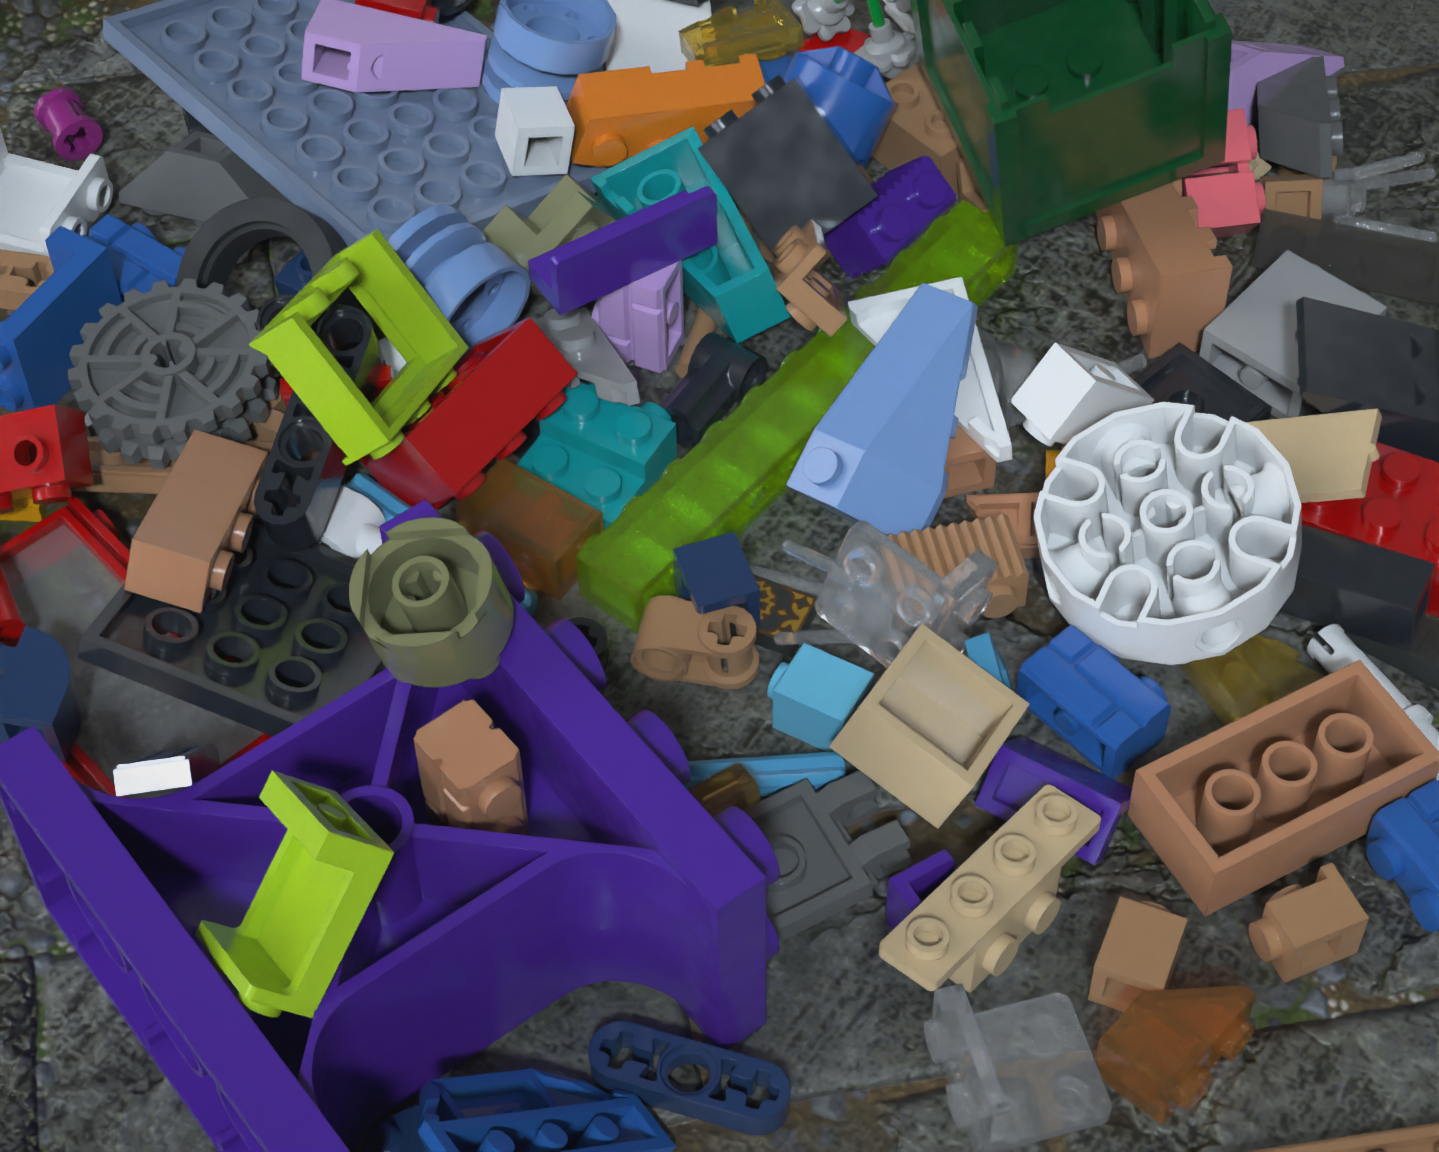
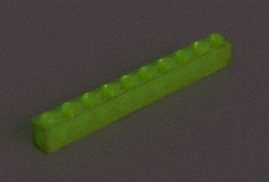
[576,200,1018,634]

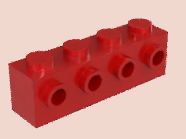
[0,404,94,515]

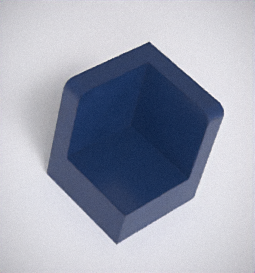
[673,532,760,627]

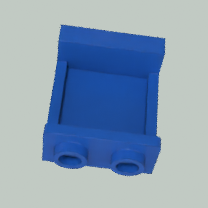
[0,225,122,411]

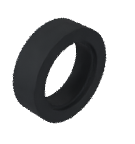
[176,197,360,385]

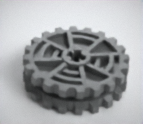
[68,278,279,469]

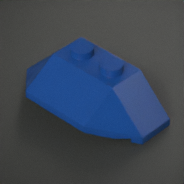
[418,1068,676,1152]

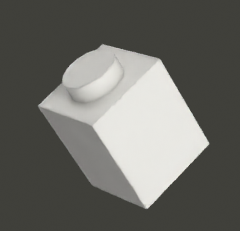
[495,86,575,176]

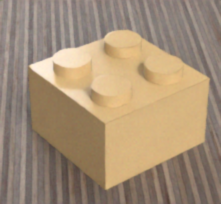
[829,623,1029,829]

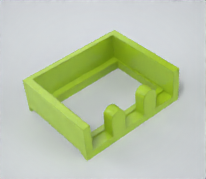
[249,228,469,466]

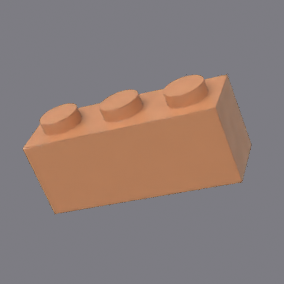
[124,429,268,613]

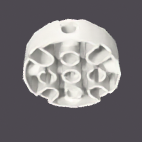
[1034,402,1302,665]

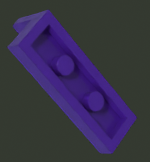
[528,186,718,316]

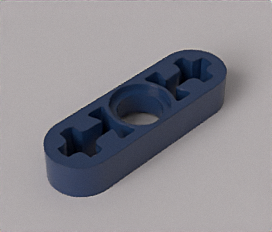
[588,1021,791,1136]

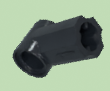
[660,332,767,448]

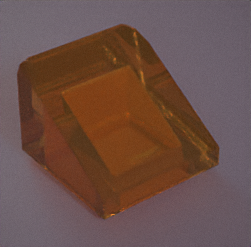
[687,763,761,817]

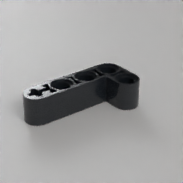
[253,294,384,552]

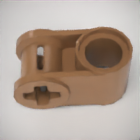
[630,595,760,690]

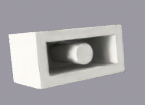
[1010,342,1154,446]

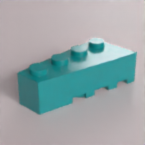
[590,126,791,344]

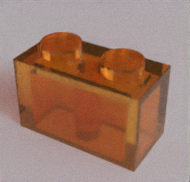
[455,459,605,601]

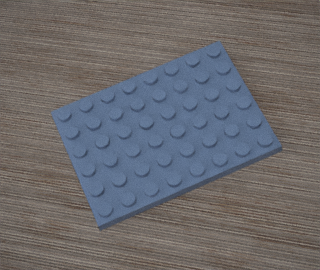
[103,0,609,246]

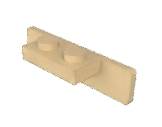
[879,785,1101,993]

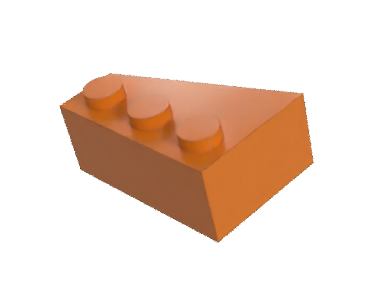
[566,54,765,168]

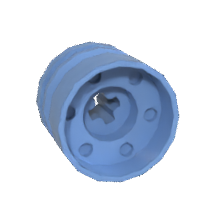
[482,0,616,105]
[388,204,531,357]

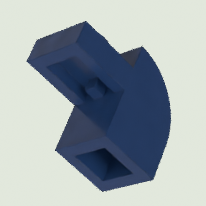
[0,626,84,762]

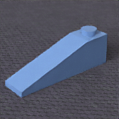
[786,283,978,537]

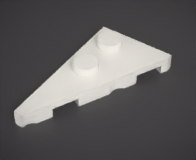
[848,277,1013,463]

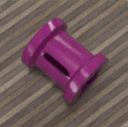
[34,87,103,161]

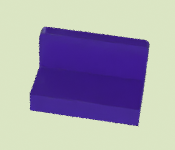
[975,736,1132,865]

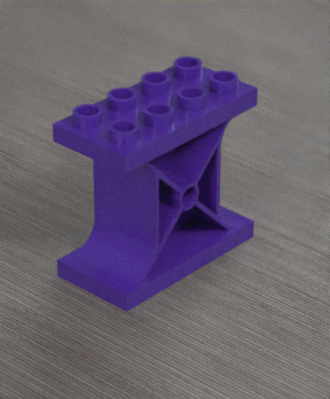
[0,499,780,1152]

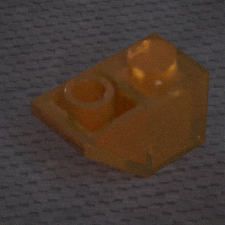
[1093,985,1256,1125]

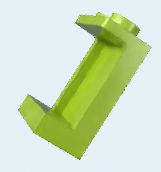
[195,770,394,1018]

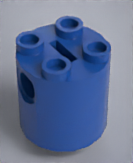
[782,46,899,169]

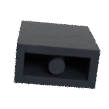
[698,74,880,258]

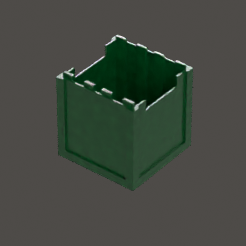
[911,0,1232,247]

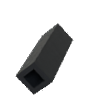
[1279,524,1436,651]

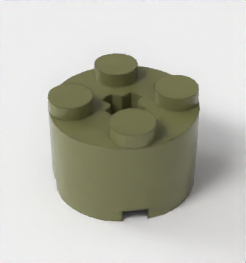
[349,517,514,687]

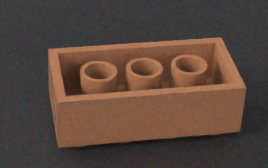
[1127,660,1439,917]

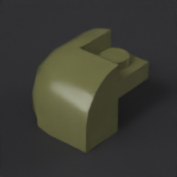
[483,174,620,297]

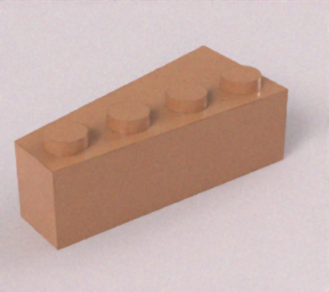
[1095,179,1233,358]

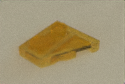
[678,0,804,67]
[1179,634,1325,726]

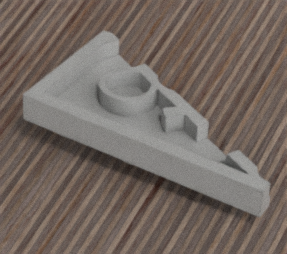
[533,307,640,406]

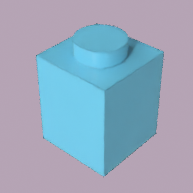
[767,643,874,752]

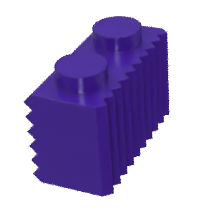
[823,156,956,279]

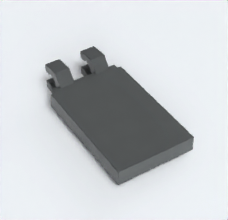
[742,770,912,943]

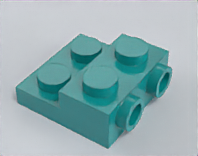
[508,382,677,538]

